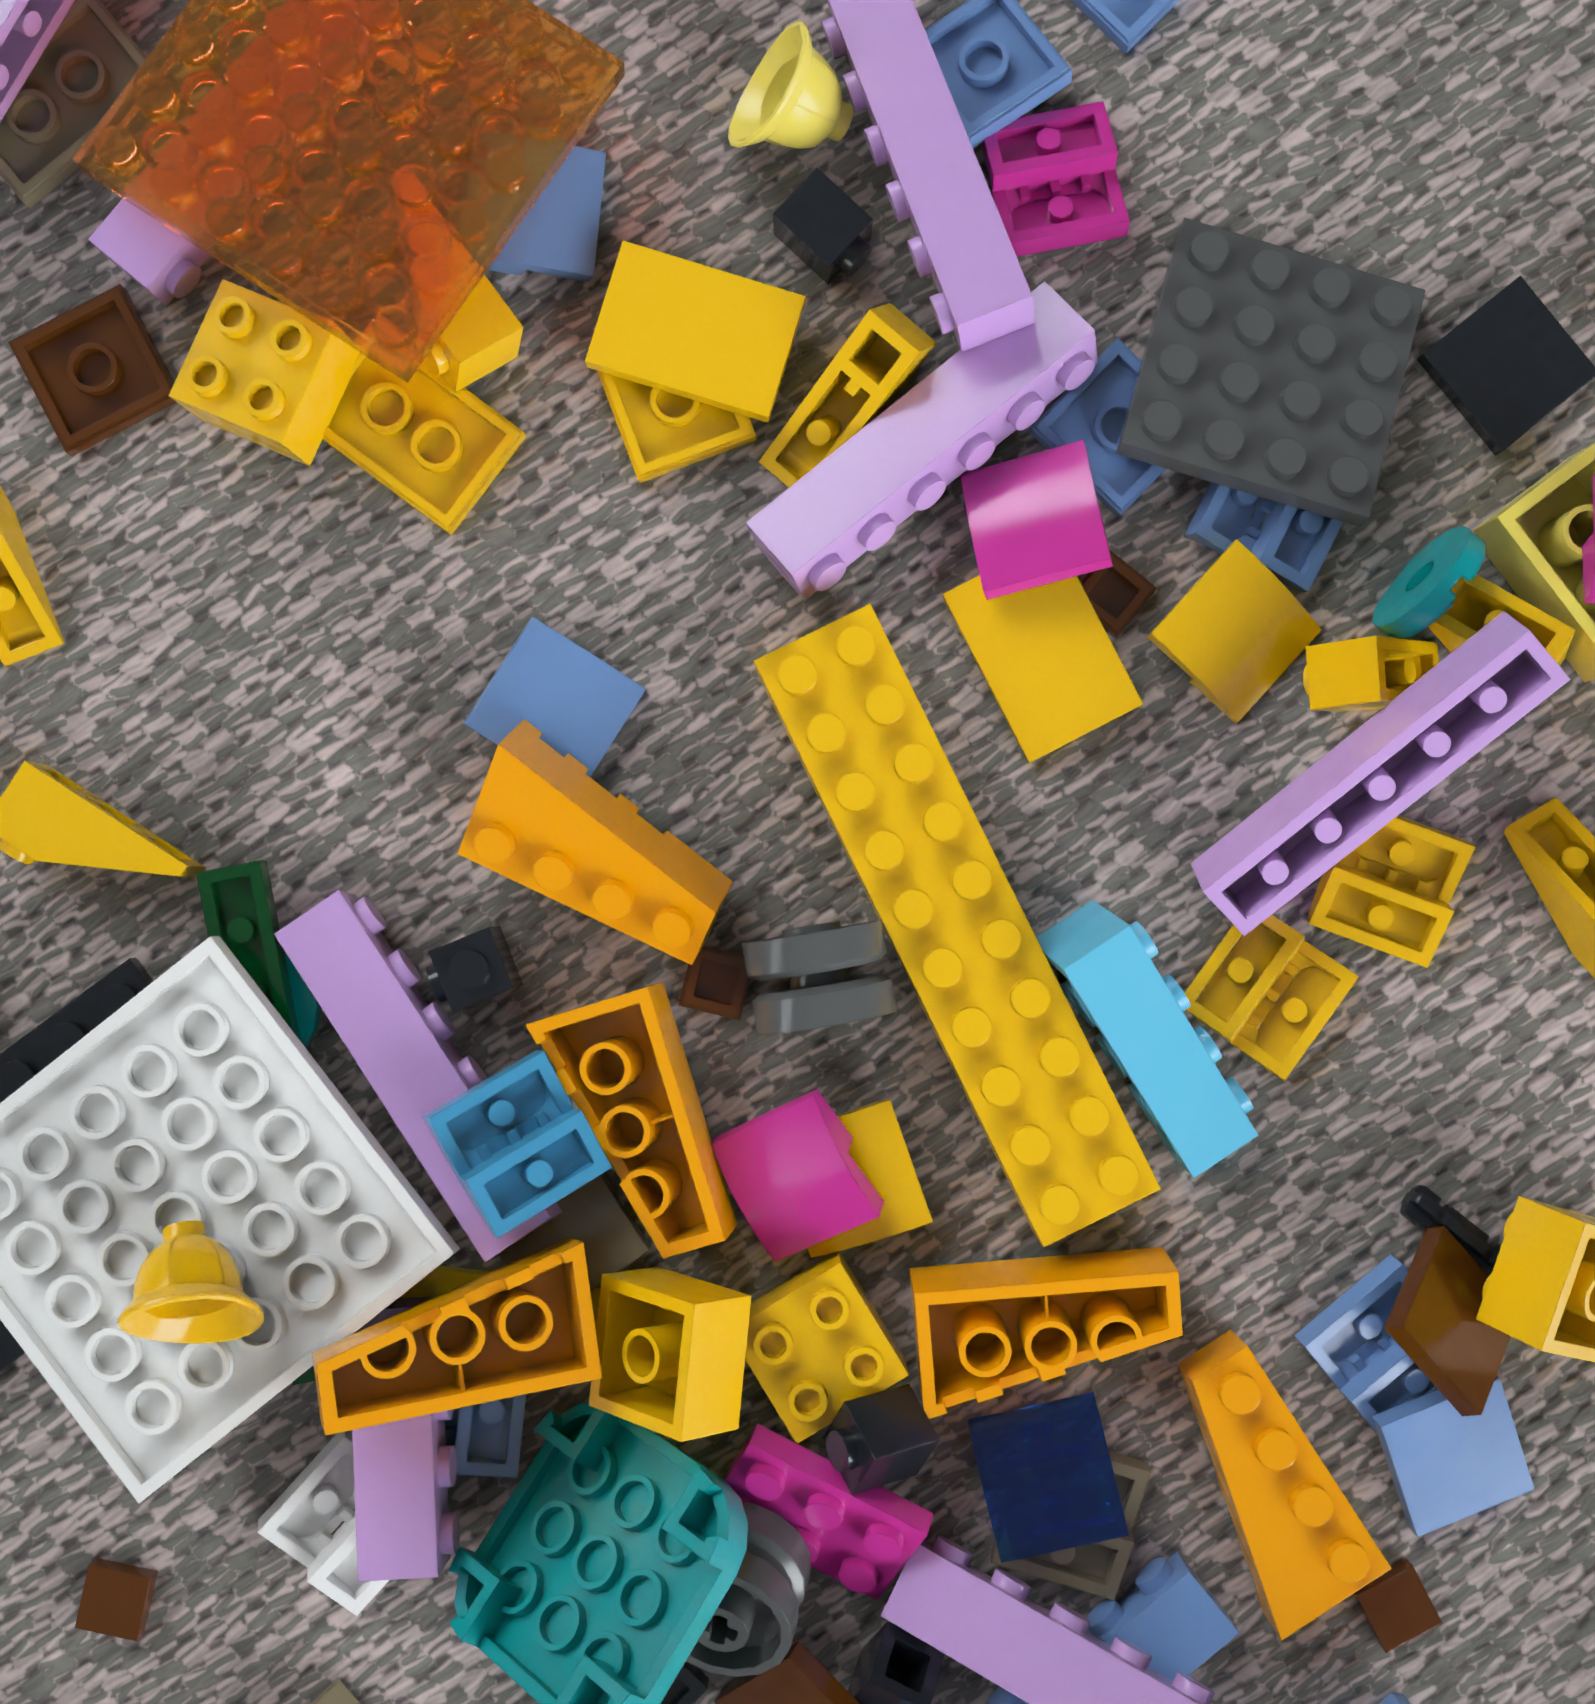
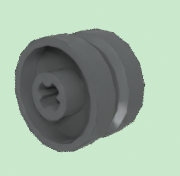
[742,920,897,1035]
[686,1501,811,1677]

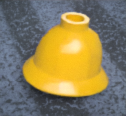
[117,1220,264,1344]

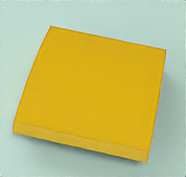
[1147,539,1321,724]
[1307,815,1476,968]
[1184,915,1359,1082]
[807,1097,933,1258]

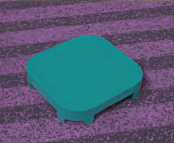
[449,1402,748,1704]

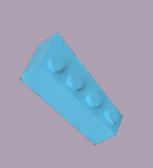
[1036,900,1258,1178]

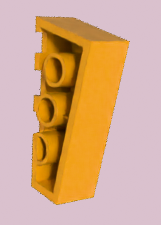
[457,719,733,965]
[525,981,738,1258]
[312,1236,602,1436]
[909,1247,1183,1419]
[1178,1329,1392,1641]

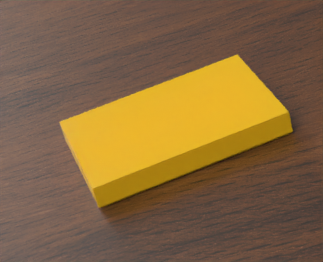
[585,240,806,423]
[322,321,527,536]
[942,575,1143,764]

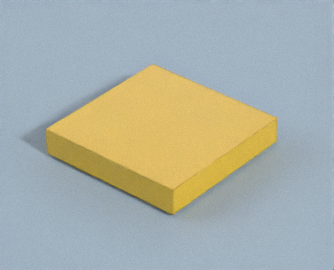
[597,371,756,484]

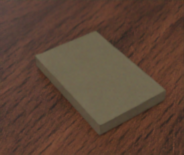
[0,0,175,208]

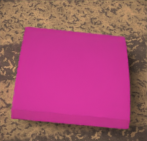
[982,101,1130,257]
[960,439,1113,600]
[711,1089,884,1262]

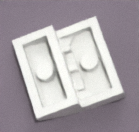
[257,1430,389,1616]

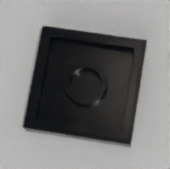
[1417,275,1595,456]

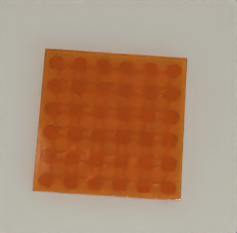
[72,0,625,383]

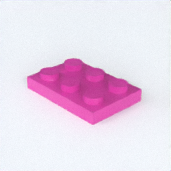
[722,1423,933,1600]

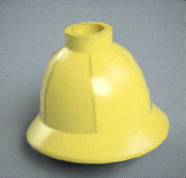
[728,21,853,149]

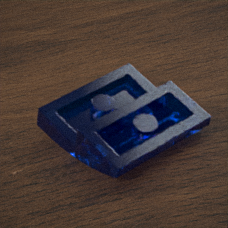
[968,1392,1129,1563]

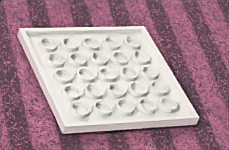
[0,936,460,1503]

